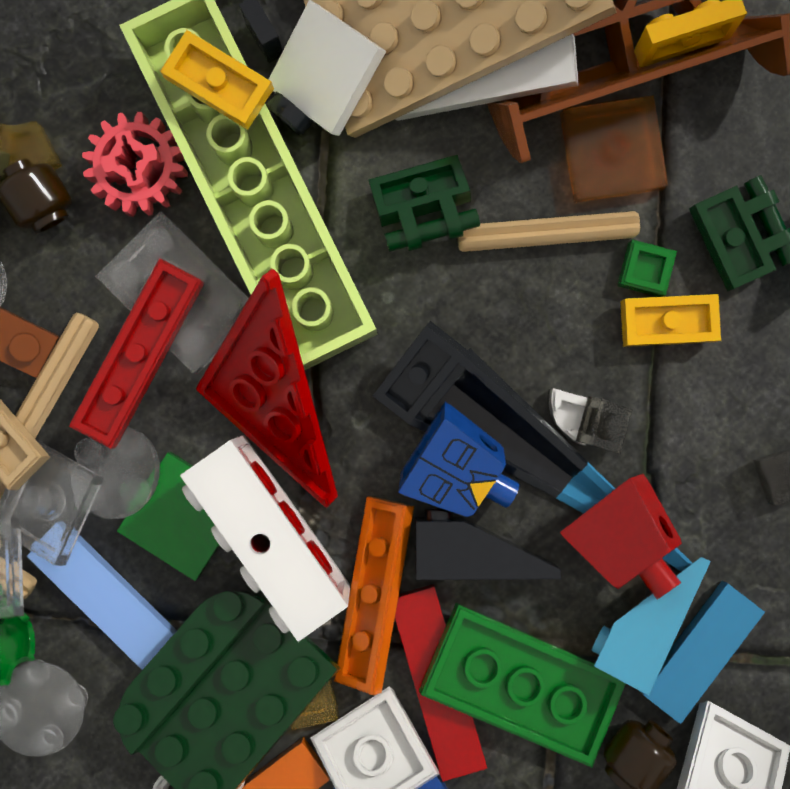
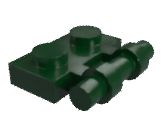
[368,155,480,252]
[689,175,790,292]

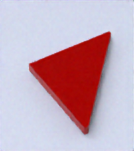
[196,269,338,508]

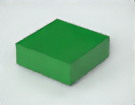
[617,239,677,297]

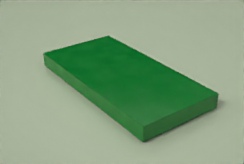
[419,603,626,768]

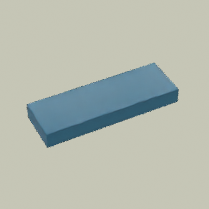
[640,581,765,724]

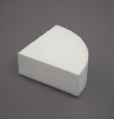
[549,388,597,445]

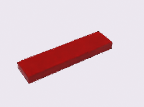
[69,258,205,449]
[395,584,488,782]

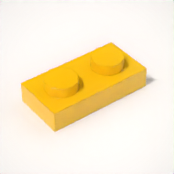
[634,0,747,68]
[160,30,274,130]
[620,294,721,347]

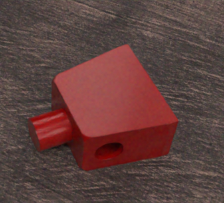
[560,474,682,600]

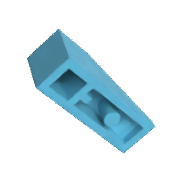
[592,557,711,696]

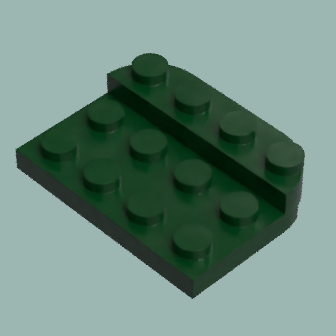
[113,591,341,789]

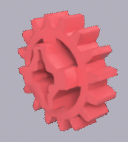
[82,112,188,217]

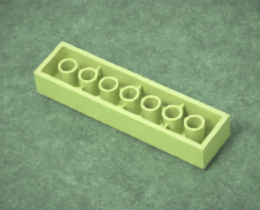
[119,0,377,370]

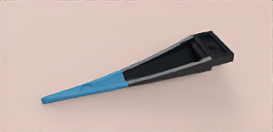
[373,321,692,572]

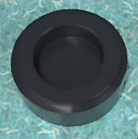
[266,91,313,136]

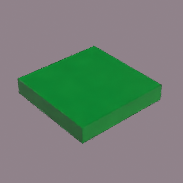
[117,452,220,581]

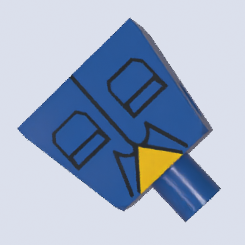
[398,402,519,517]

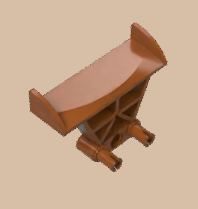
[487,0,790,163]

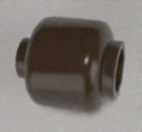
[0,159,72,234]
[604,720,677,789]

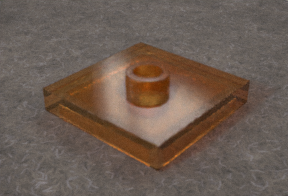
[560,95,668,203]

